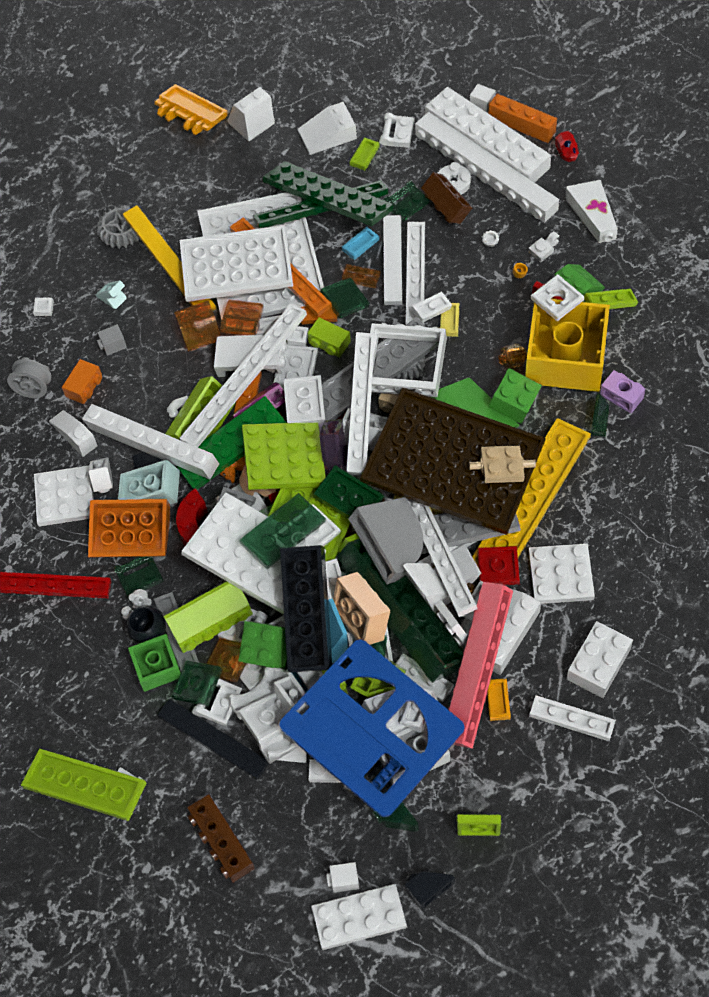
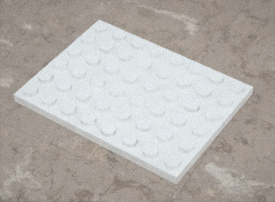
[198,192,327,326]

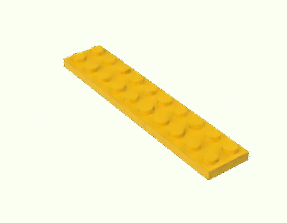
[472,418,591,568]

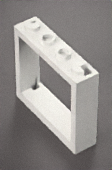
[370,323,447,397]

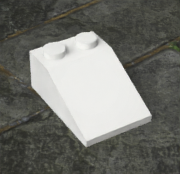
[298,102,357,155]
[403,563,451,613]

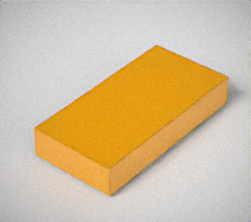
[487,679,511,721]

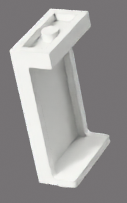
[214,335,287,377]

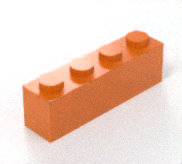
[489,94,557,143]

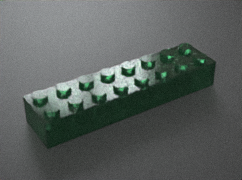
[337,538,464,683]

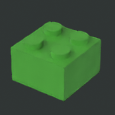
[488,368,542,424]
[239,621,287,668]
[128,634,182,692]

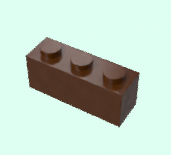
[421,172,472,224]

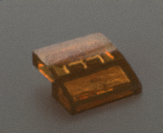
[220,300,264,335]

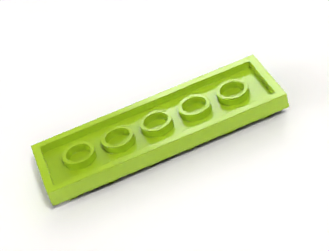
[21,749,146,821]

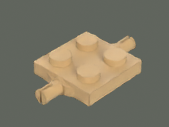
[469,446,536,483]

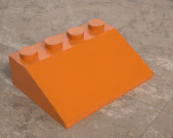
[88,499,170,557]

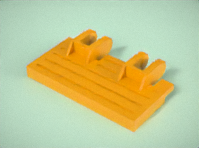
[155,84,228,134]

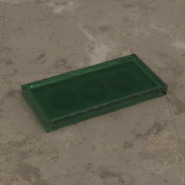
[240,493,326,569]

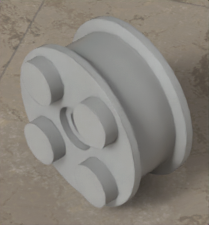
[7,357,52,398]

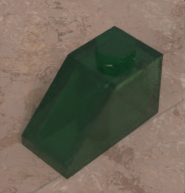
[372,802,419,832]

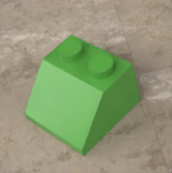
[555,264,605,302]

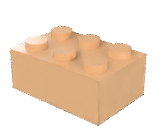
[333,572,390,645]

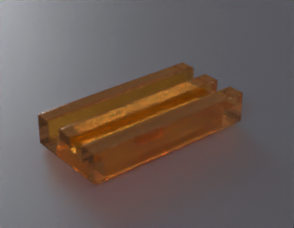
[342,264,381,288]

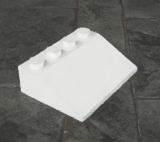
[448,589,541,675]

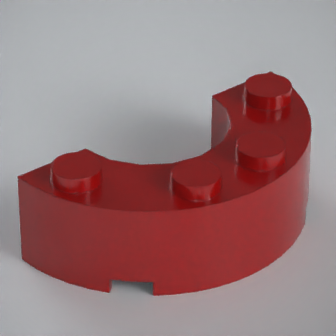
[176,488,208,546]

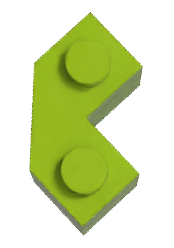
[350,660,407,697]

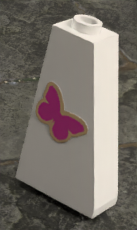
[565,180,617,243]

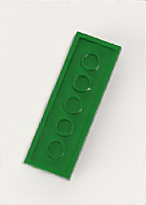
[177,396,286,490]

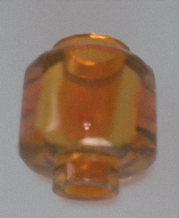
[498,343,527,369]

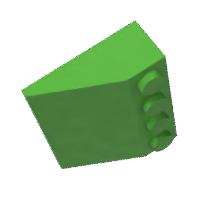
[431,378,519,428]

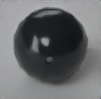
[127,605,166,643]

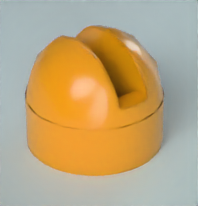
[512,263,528,278]

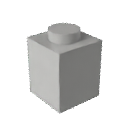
[97,324,127,356]

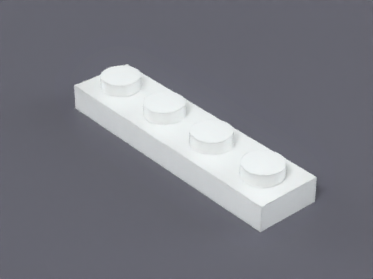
[529,696,616,741]

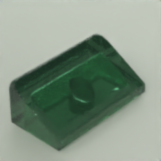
[591,394,609,437]

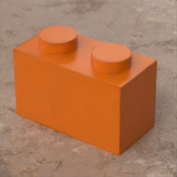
[62,359,102,404]

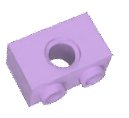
[600,370,645,414]

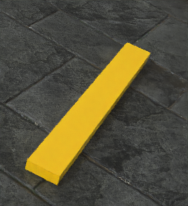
[123,205,216,318]

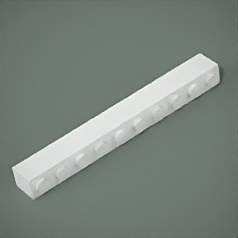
[415,112,559,223]

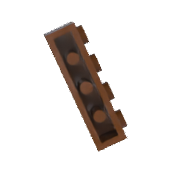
[187,794,255,883]

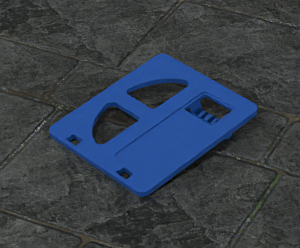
[280,640,465,817]

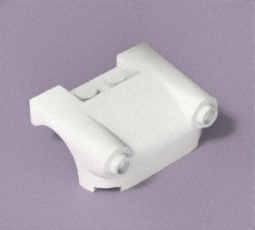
[229,667,309,764]

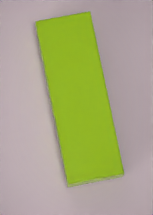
[584,289,638,309]

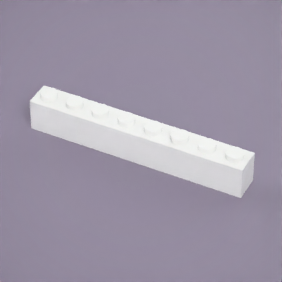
[82,404,219,479]

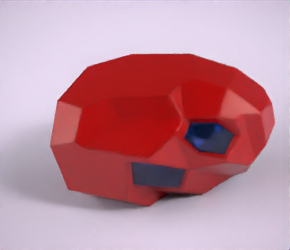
[555,131,579,162]

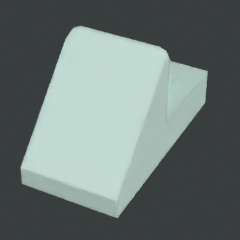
[95,280,127,309]

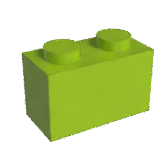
[308,317,351,358]

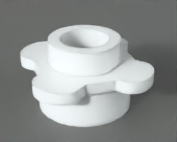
[129,589,151,608]

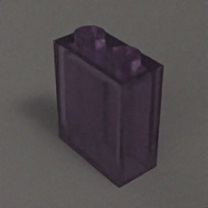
[319,419,347,477]

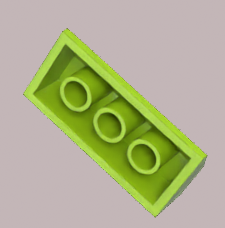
[165,376,236,440]
[164,582,253,653]

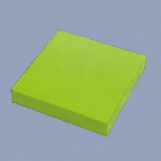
[457,815,501,836]

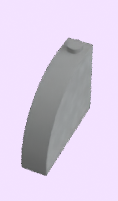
[349,497,423,584]

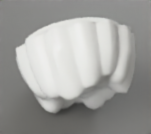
[482,230,499,247]

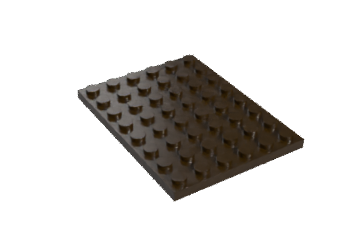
[360,387,546,535]

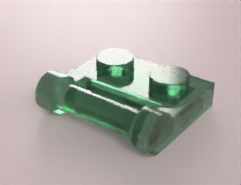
[383,180,429,222]
[114,557,164,598]

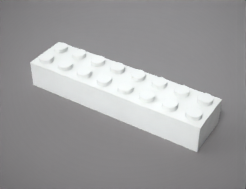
[425,87,551,183]

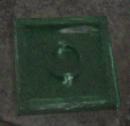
[320,277,370,319]
[171,660,223,706]

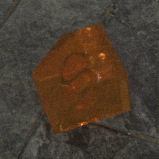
[174,301,221,352]

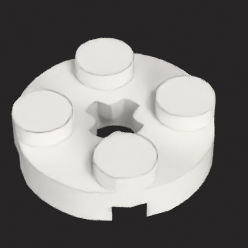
[438,162,471,194]

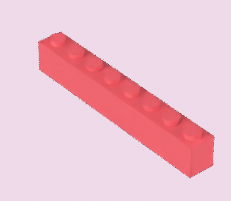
[448,582,513,749]

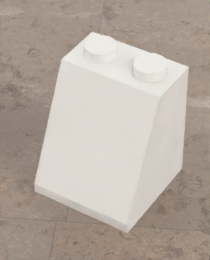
[228,87,275,141]

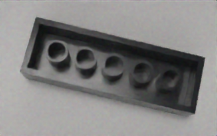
[280,545,333,673]

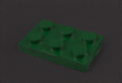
[313,465,384,519]

